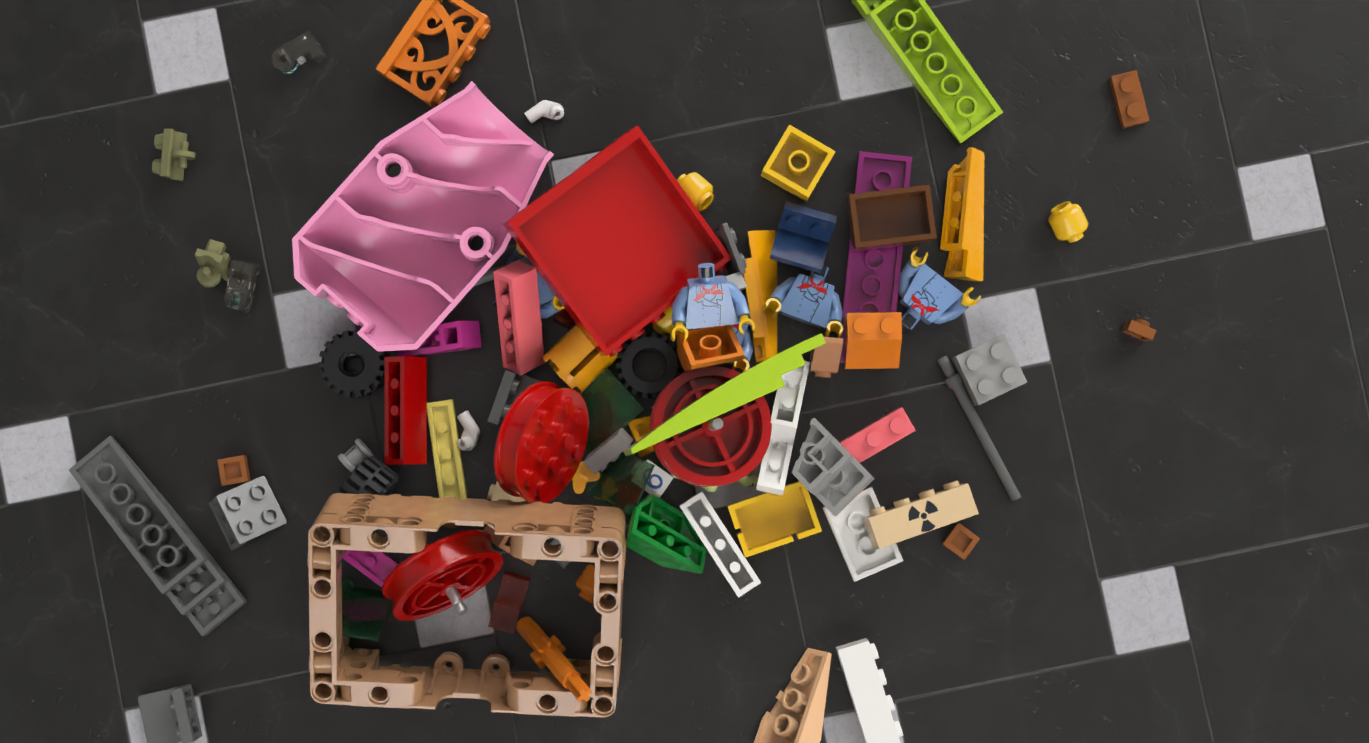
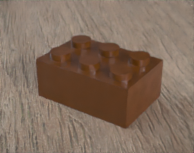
[846,184,937,252]

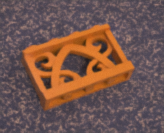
[376,0,491,108]

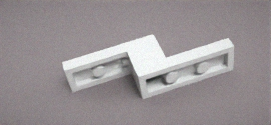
[756,361,810,496]

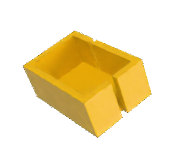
[727,481,822,558]

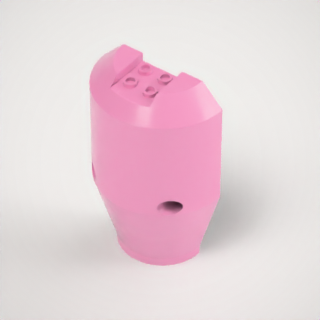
[292,81,554,352]

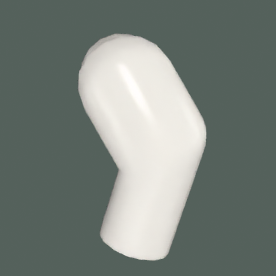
[524,100,564,124]
[457,410,480,451]

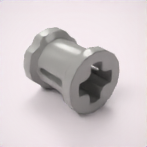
[338,438,374,472]

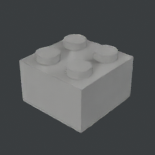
[951,334,1027,406]

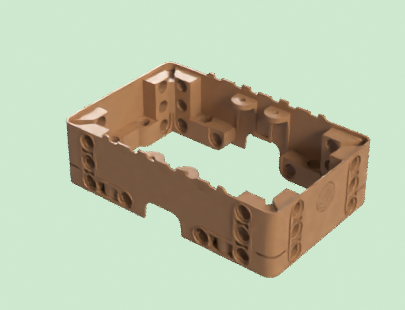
[307,493,627,718]

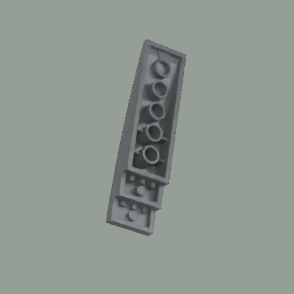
[69,436,247,636]

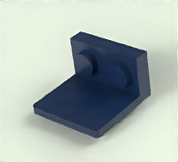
[770,202,837,273]

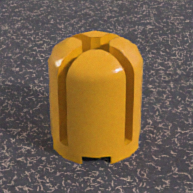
[542,324,618,394]

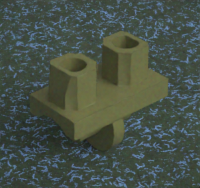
[152,129,196,181]
[195,239,232,288]

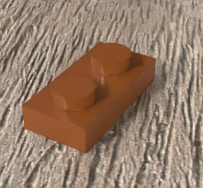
[1108,70,1150,129]

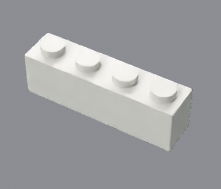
[679,491,761,598]
[835,638,903,743]

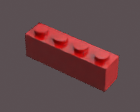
[384,356,427,465]

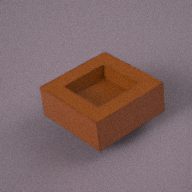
[1121,318,1157,342]
[217,455,251,486]
[941,522,980,560]

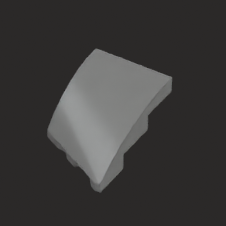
[792,418,875,516]

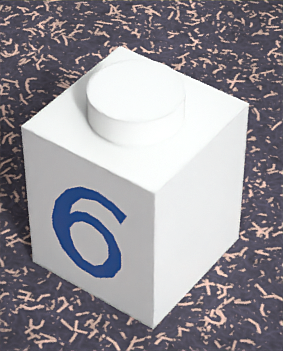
[631,459,674,498]

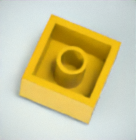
[761,125,836,202]

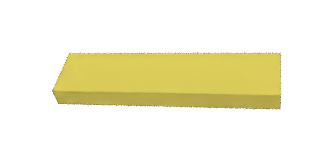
[427,399,467,499]

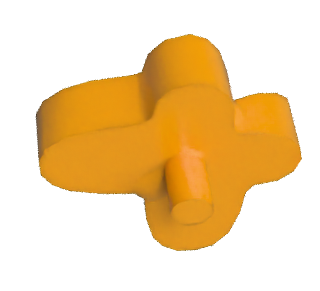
[572,461,601,494]

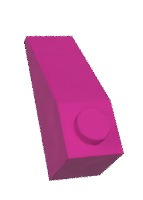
[398,321,482,357]

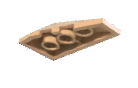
[754,648,832,743]

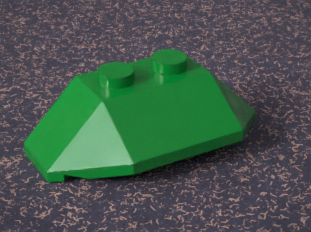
[626,494,707,574]

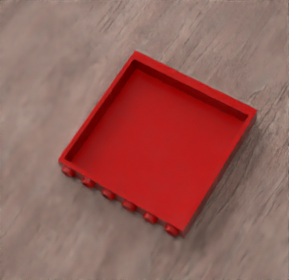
[503,125,732,357]

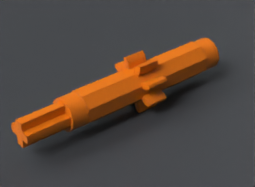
[516,616,592,702]

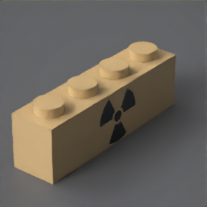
[863,480,979,549]

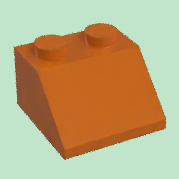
[844,312,902,369]
[677,325,745,372]

